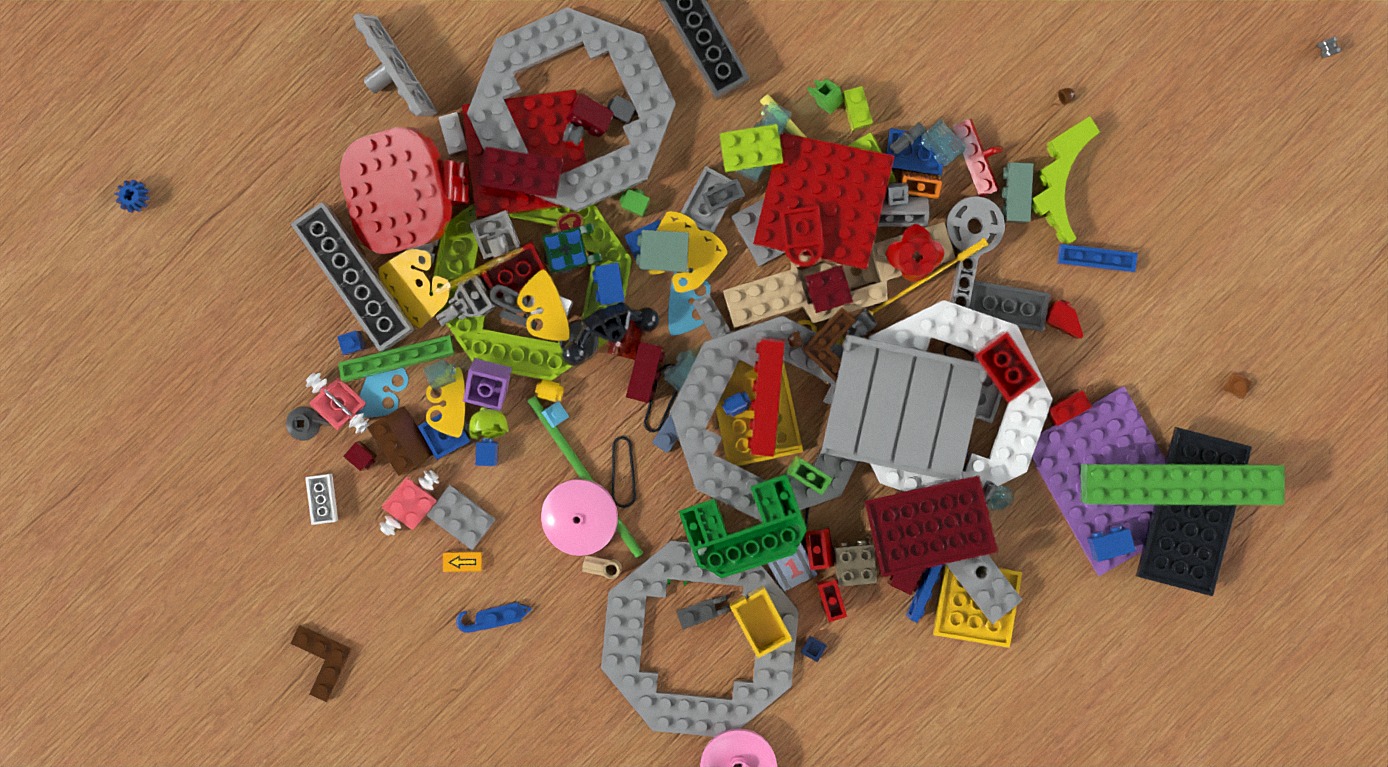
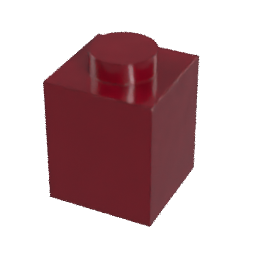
[343,441,377,471]

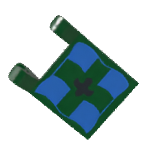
[542,223,602,274]

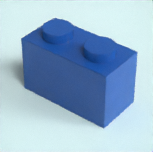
[592,263,625,306]
[1087,525,1136,562]

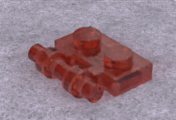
[607,319,643,360]

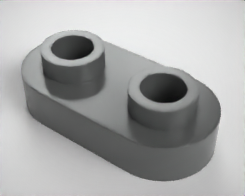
[490,285,528,313]
[499,309,538,330]

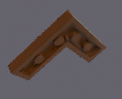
[801,307,856,383]
[290,625,352,702]

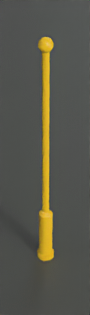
[868,237,989,316]

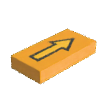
[443,551,482,572]

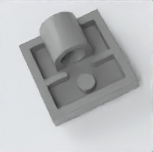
[470,209,521,259]

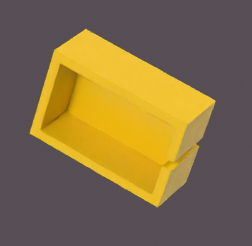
[730,585,792,658]

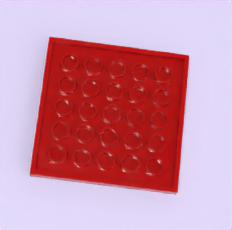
[462,89,586,218]
[753,132,895,270]

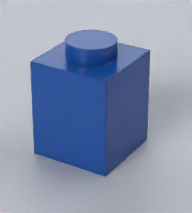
[337,331,367,355]
[475,438,498,466]

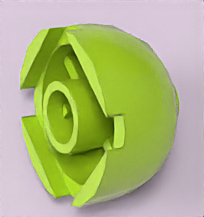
[469,407,509,439]

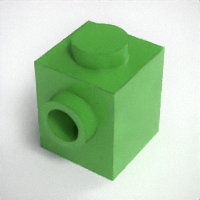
[619,188,650,218]

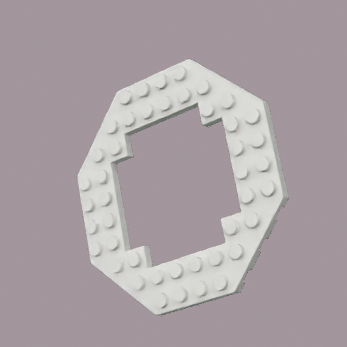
[868,300,1052,492]

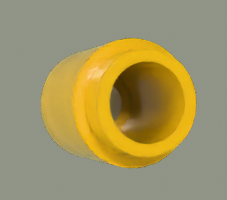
[535,379,565,402]

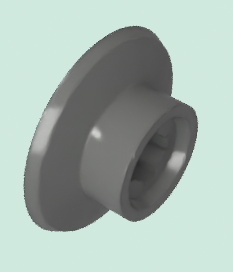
[286,406,320,441]

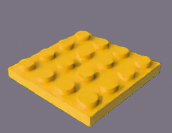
[933,564,1022,648]

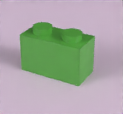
[786,456,832,495]

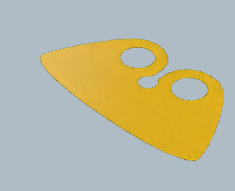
[517,270,570,341]
[426,367,465,438]

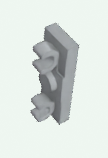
[692,293,731,339]

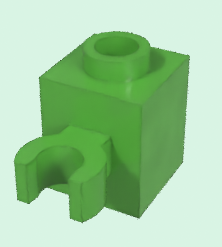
[807,78,844,114]

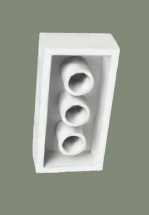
[305,474,338,525]

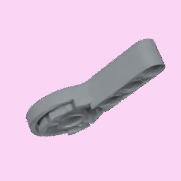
[945,197,1005,308]

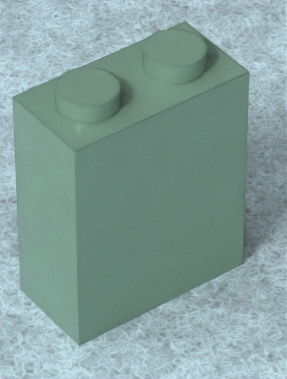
[637,230,689,273]

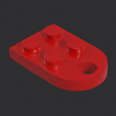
[780,205,824,267]

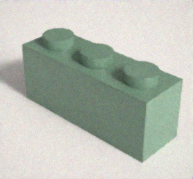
[1001,162,1033,224]

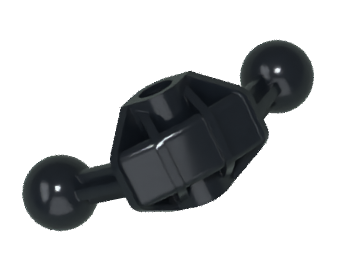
[562,302,659,366]

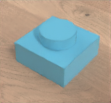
[541,401,569,428]

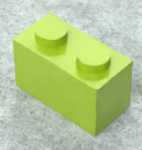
[842,86,873,132]

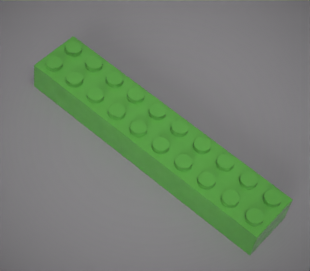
[1081,463,1285,505]

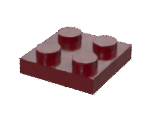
[805,265,853,313]

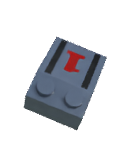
[768,542,818,592]

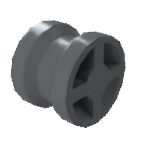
[1317,37,1342,59]
[563,122,584,146]

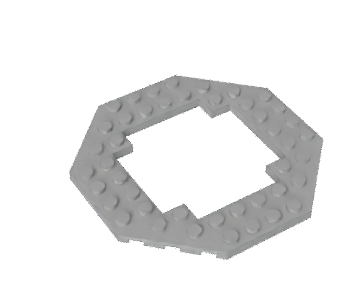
[467,7,676,212]
[670,316,858,521]
[601,540,799,737]

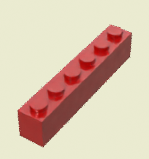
[748,337,785,457]

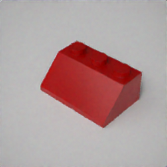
[974,331,1041,403]

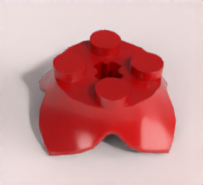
[885,223,945,282]

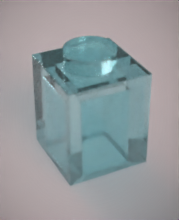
[423,359,456,390]

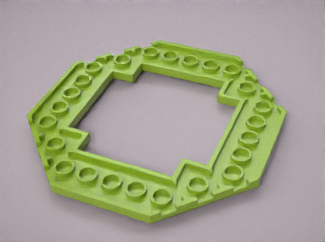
[430,204,632,381]

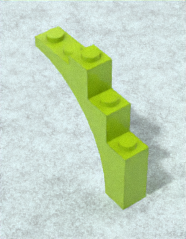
[1031,116,1100,245]

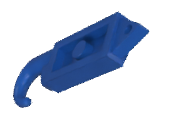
[456,602,532,633]

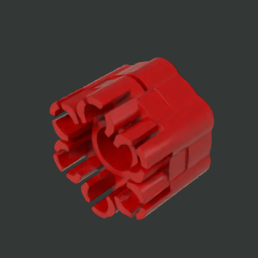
[437,160,469,206]

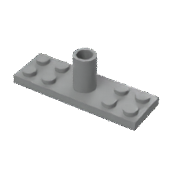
[353,13,439,117]
[946,555,1023,624]

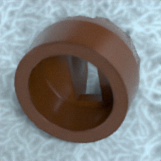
[1058,88,1075,105]
[788,331,803,348]

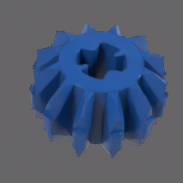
[114,180,150,213]

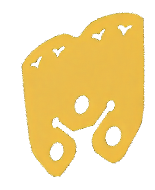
[648,211,727,293]
[378,249,449,328]

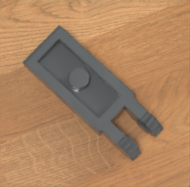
[676,594,731,629]

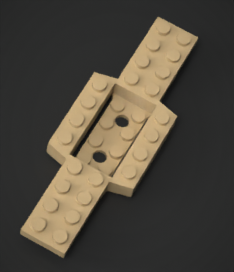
[723,222,955,328]

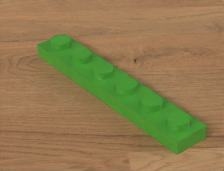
[338,335,455,383]

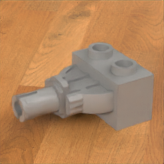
[436,274,499,326]

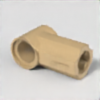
[582,555,622,579]

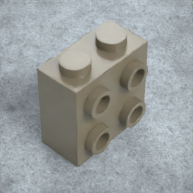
[833,540,877,587]

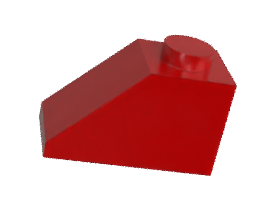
[1045,300,1084,339]

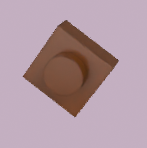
[1224,373,1252,399]

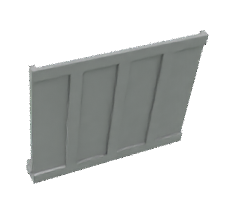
[821,335,988,481]

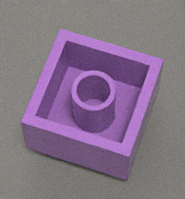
[463,358,512,411]

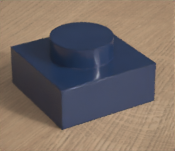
[800,635,827,662]

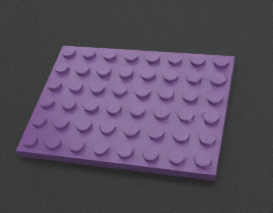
[1032,386,1166,576]

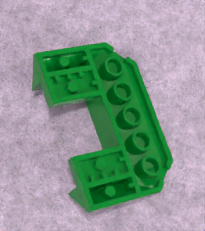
[678,474,807,578]

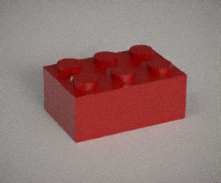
[481,241,550,299]

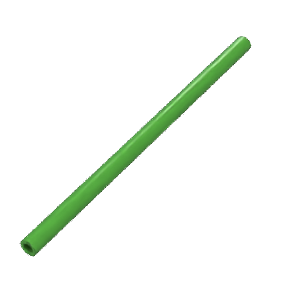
[528,396,643,558]

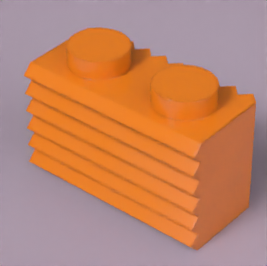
[899,170,942,199]

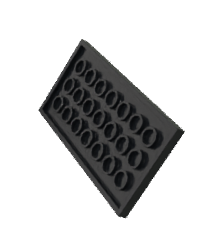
[1136,427,1252,596]

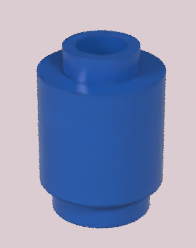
[722,391,751,417]

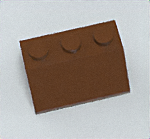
[367,406,433,476]

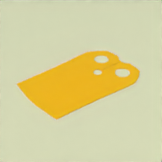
[434,248,523,293]

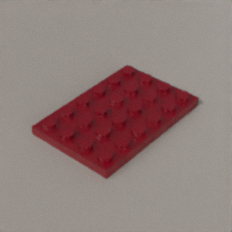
[864,475,998,578]

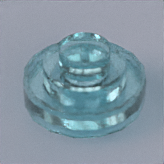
[987,486,1014,510]

